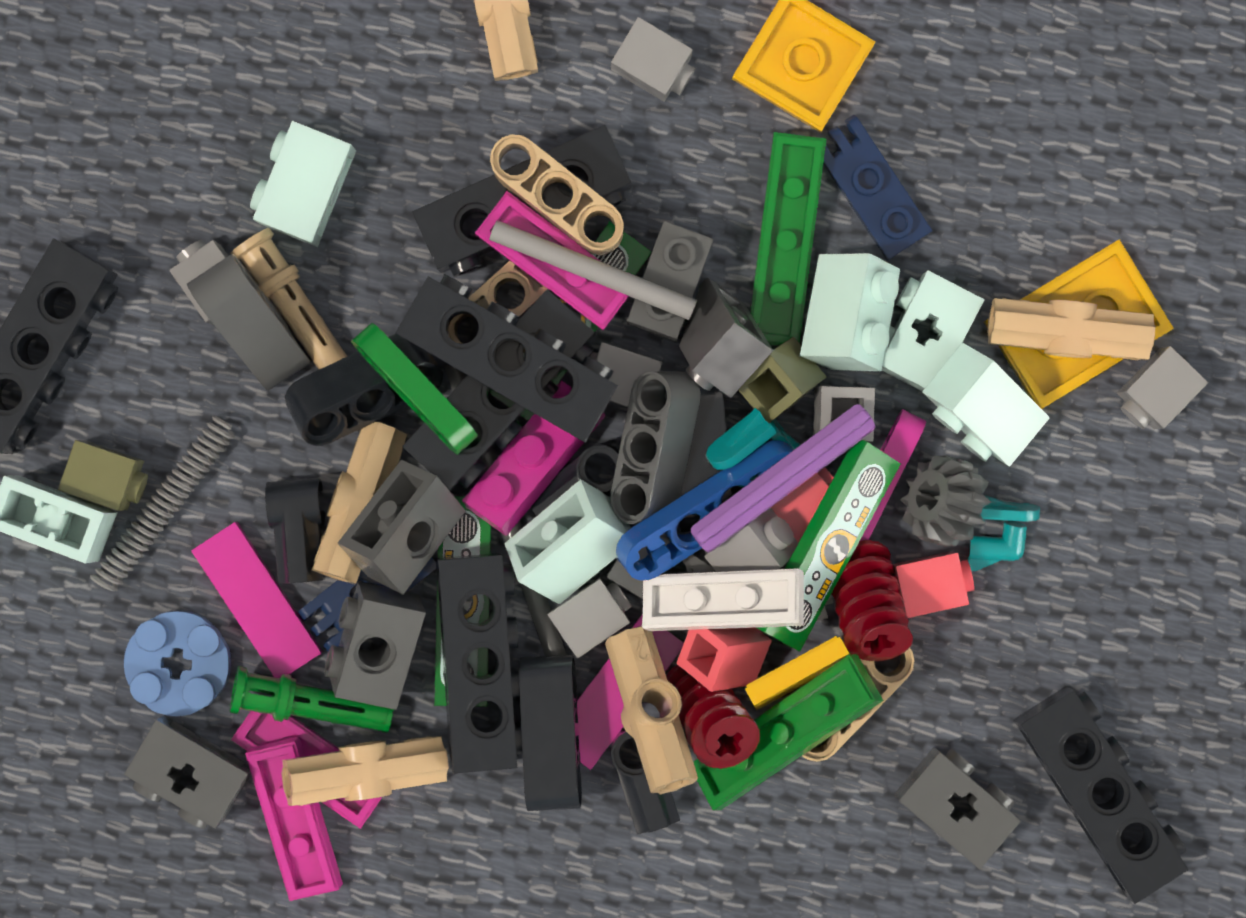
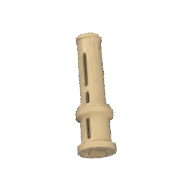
[230,228,347,369]

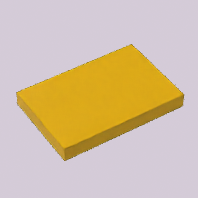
[984,239,1174,409]

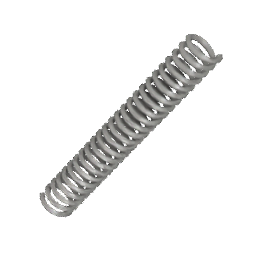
[90,416,235,591]

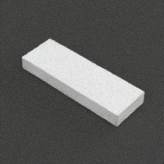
[642,569,804,631]

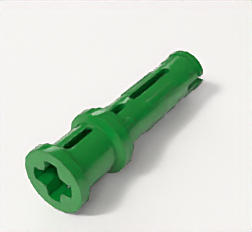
[229,666,393,733]

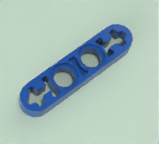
[616,440,794,581]

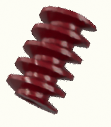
[832,540,913,661]
[666,665,760,769]

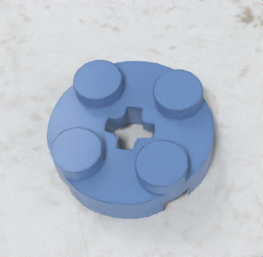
[124,611,231,716]

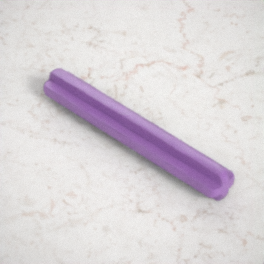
[690,404,876,552]

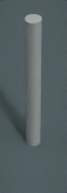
[489,220,697,320]

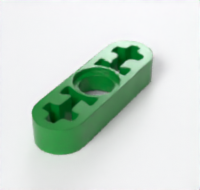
[351,323,478,455]

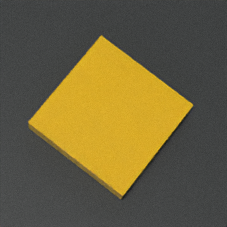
[732,0,875,133]
[745,636,849,711]

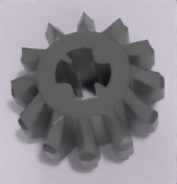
[900,455,992,547]

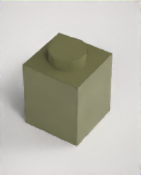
[738,337,827,423]
[58,440,148,511]

